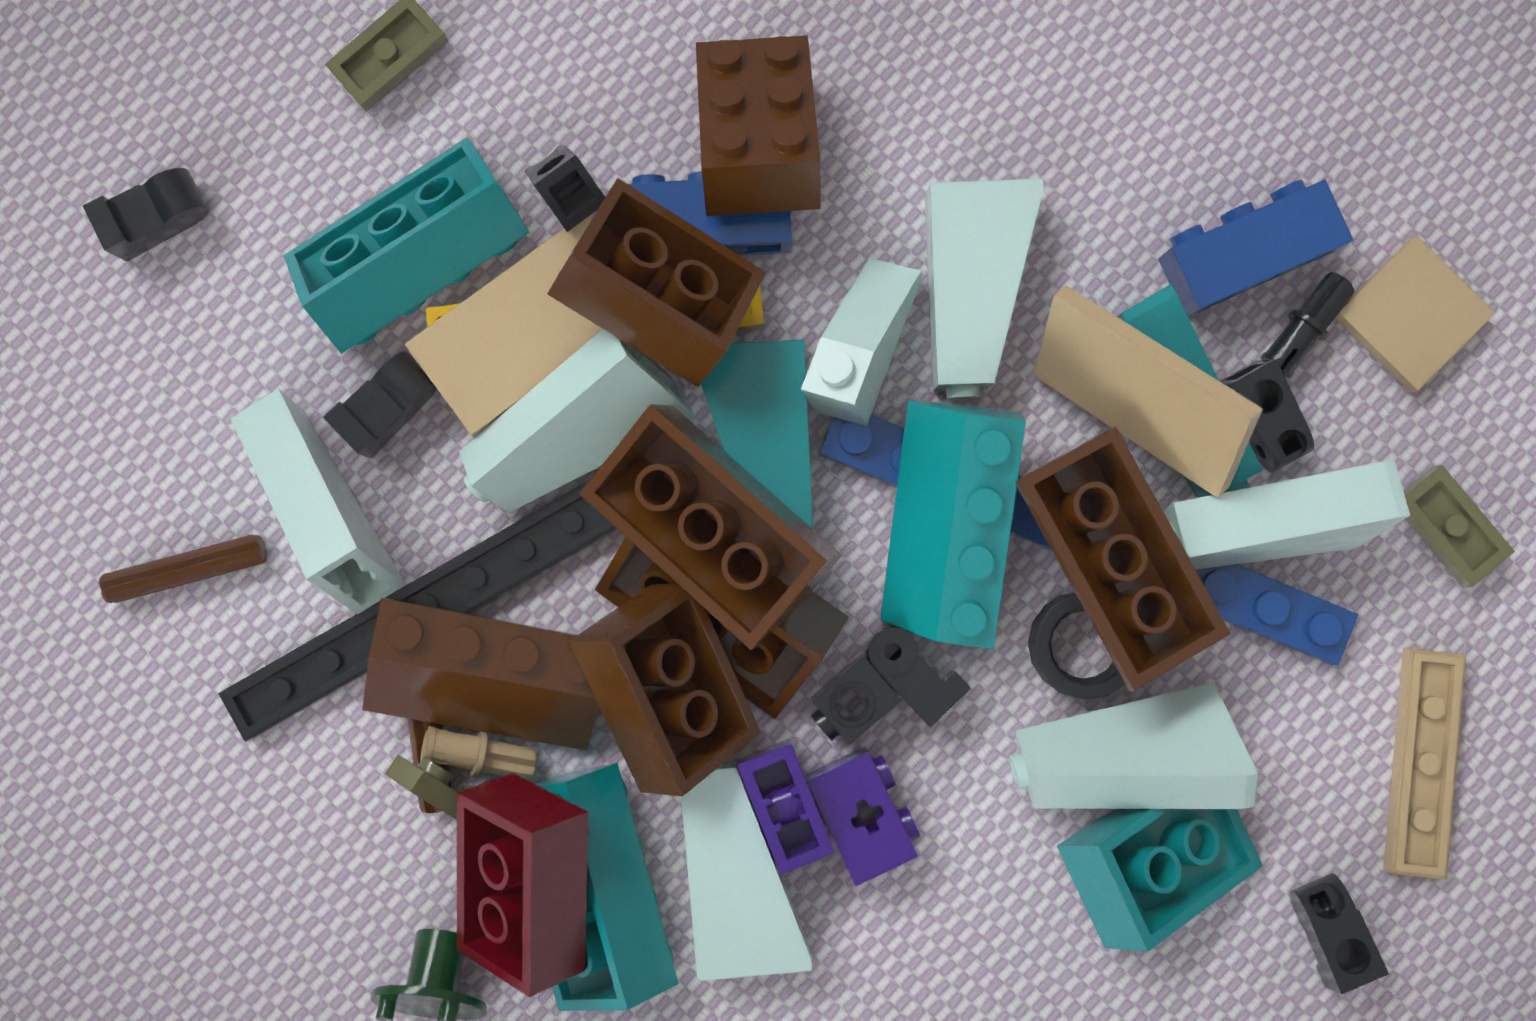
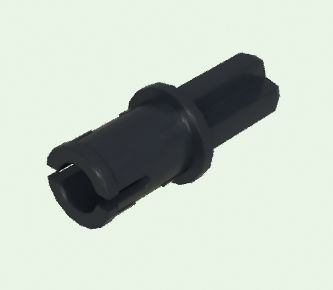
[1261,272,1354,378]

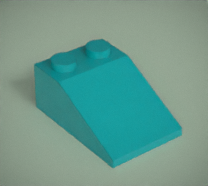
[1057,809,1263,952]

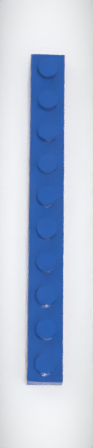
[819,415,1359,666]

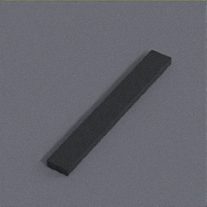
[218,480,618,742]

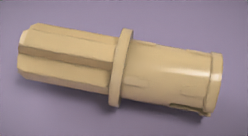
[420,726,537,780]

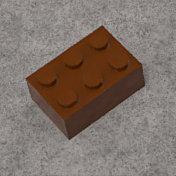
[696,35,821,216]
[547,177,766,387]
[568,583,761,797]

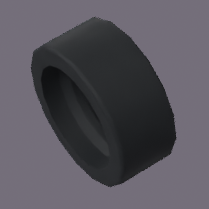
[1028,593,1126,700]

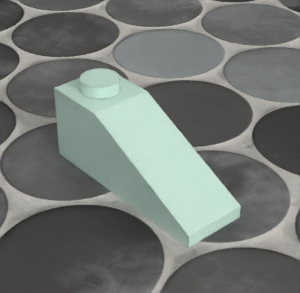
[801,258,923,426]

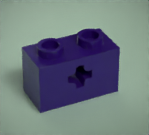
[736,739,835,875]
[805,746,921,886]

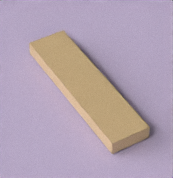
[1383,648,1466,880]

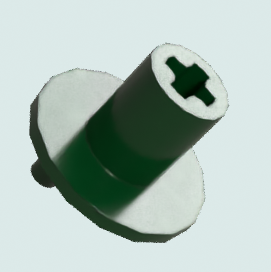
[370,929,487,1021]

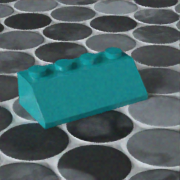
[283,137,530,354]
[880,399,1026,649]
[534,763,679,1011]

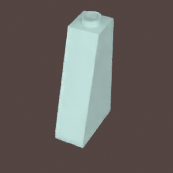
[925,179,1044,400]
[459,329,695,513]
[230,389,405,614]
[1163,460,1410,569]
[1009,682,1258,809]
[681,761,813,981]

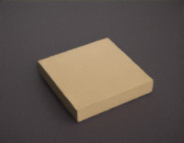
[1335,235,1495,393]

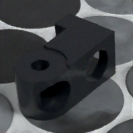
[524,145,605,232]
[82,168,209,262]
[323,351,437,458]
[1220,359,1315,473]
[867,627,972,727]
[1290,873,1389,995]

